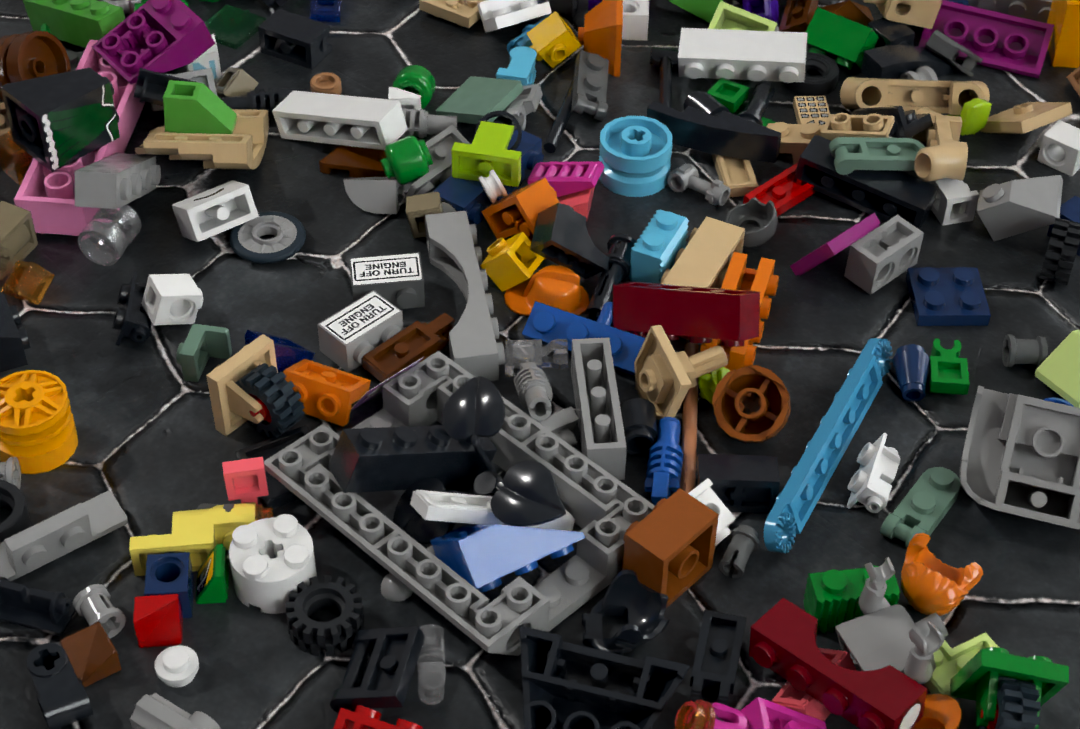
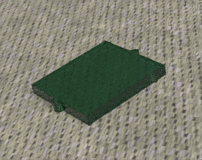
[204,5,267,50]

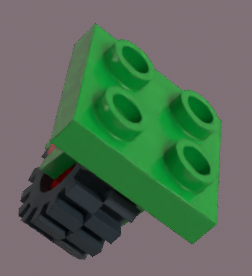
[950,647,1069,729]

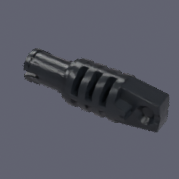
[219,88,307,118]

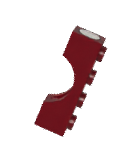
[749,597,927,729]

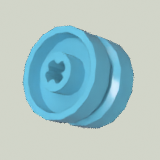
[599,116,672,197]

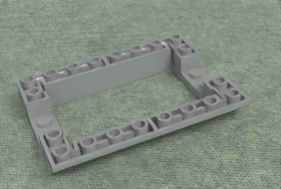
[264,351,655,656]

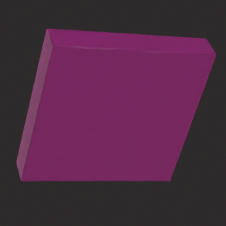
[790,213,881,276]

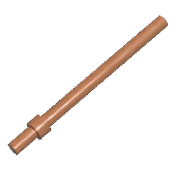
[680,342,699,493]

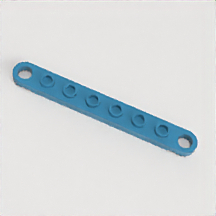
[764,338,893,553]

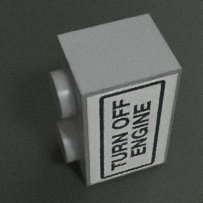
[317,290,403,373]

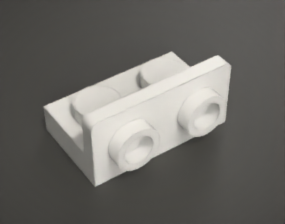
[477,0,552,33]

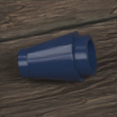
[892,344,930,402]

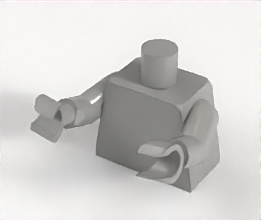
[835,557,948,684]

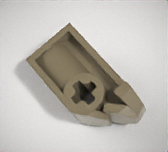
[0,201,38,280]

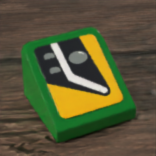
[195,544,229,604]

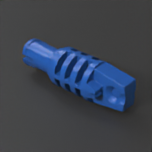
[644,417,684,505]

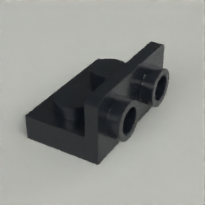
[853,106,933,138]

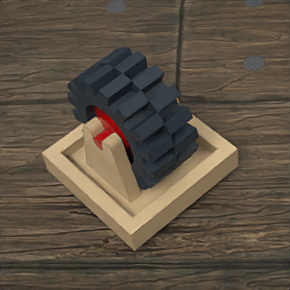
[206,334,305,438]

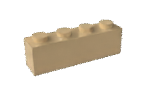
[660,216,745,340]

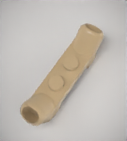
[840,77,990,115]
[912,108,968,182]

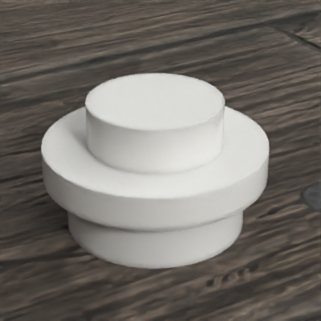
[155,645,199,687]

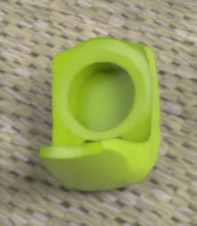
[946,98,992,136]

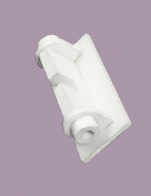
[846,433,900,513]

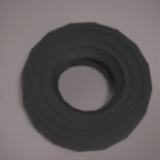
[784,52,839,96]

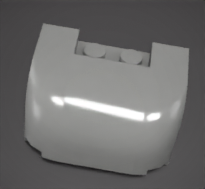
[959,386,1080,529]

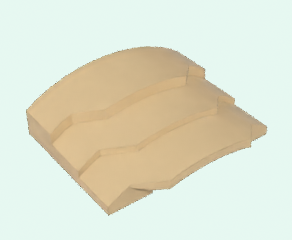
[135,109,269,170]

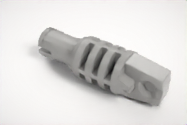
[401,108,457,139]
[514,362,553,421]

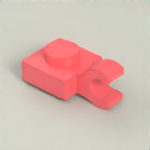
[222,457,269,516]

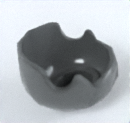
[725,197,778,247]

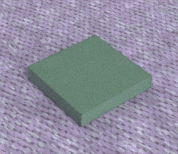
[435,76,523,124]

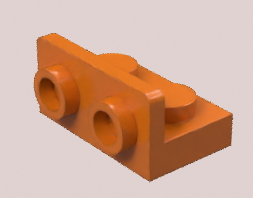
[283,359,371,426]

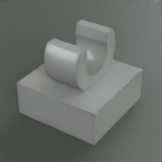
[538,406,579,446]

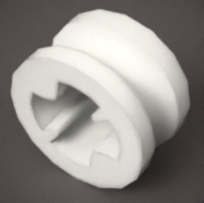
[478,170,508,204]

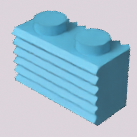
[629,209,689,284]

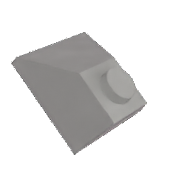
[977,175,1063,241]

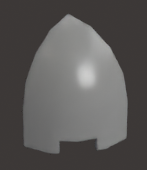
[343,177,403,214]

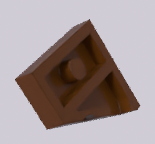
[319,145,386,178]

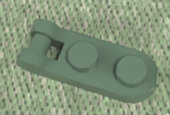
[829,137,925,175]
[880,467,961,548]

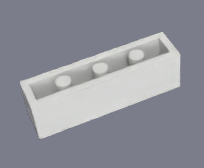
[678,28,807,83]
[272,90,408,150]

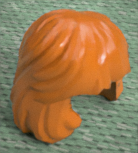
[901,533,983,616]

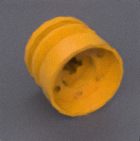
[0,370,78,474]

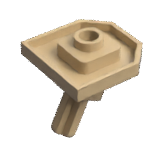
[634,325,728,420]

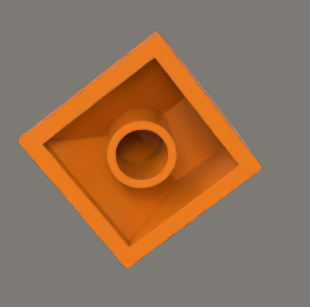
[578,0,623,77]

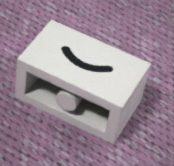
[172,180,259,242]

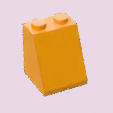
[1047,0,1080,68]

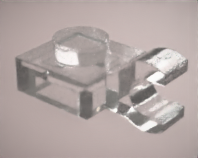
[505,339,568,377]

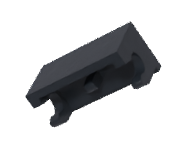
[696,453,780,513]

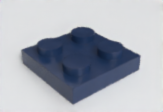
[906,267,991,326]

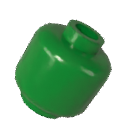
[392,65,436,109]
[380,136,433,185]

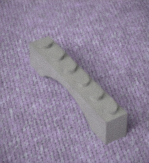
[425,211,505,381]

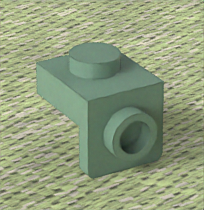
[176,323,232,382]

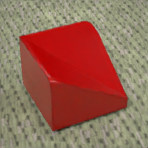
[133,594,183,648]

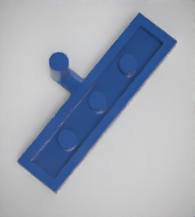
[522,301,645,376]

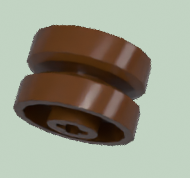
[0,31,71,102]

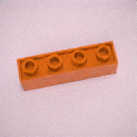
[700,252,779,374]

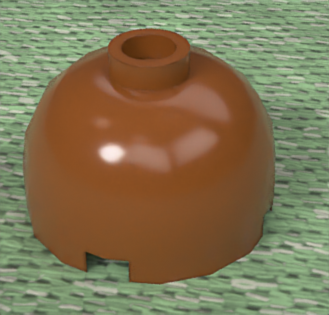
[712,365,791,443]

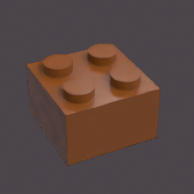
[622,488,719,608]

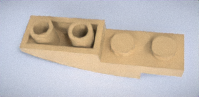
[767,113,895,164]

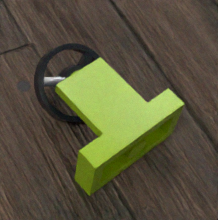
[451,111,522,187]

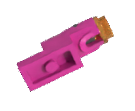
[675,697,827,729]

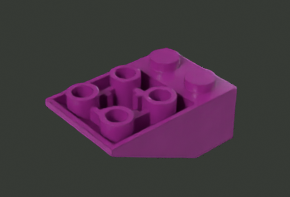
[92,0,215,85]

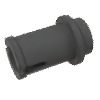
[718,525,760,579]

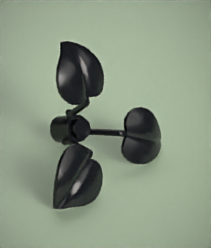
[393,376,566,544]

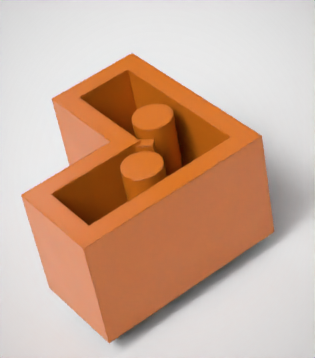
[481,177,560,259]

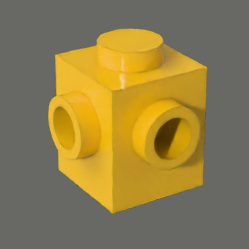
[526,11,582,68]
[480,231,545,292]

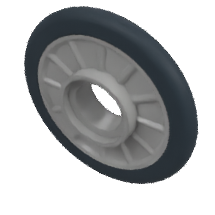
[230,211,306,264]

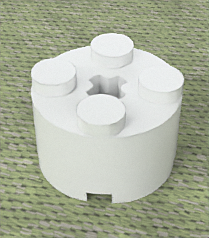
[229,514,317,614]

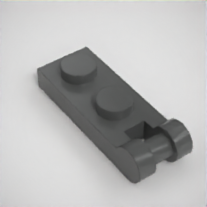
[571,50,609,122]

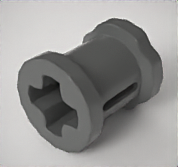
[1002,334,1048,368]

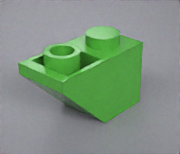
[163,80,237,134]

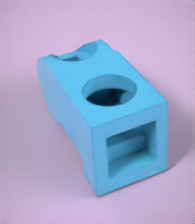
[496,46,537,86]

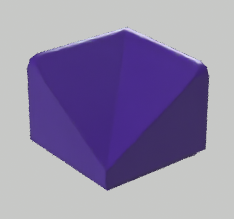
[742,0,780,25]

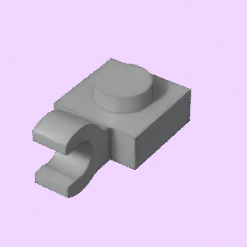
[504,84,543,131]

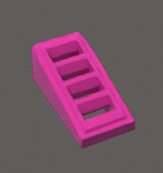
[527,161,605,197]

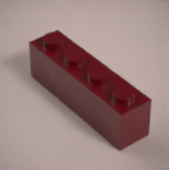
[613,282,760,347]

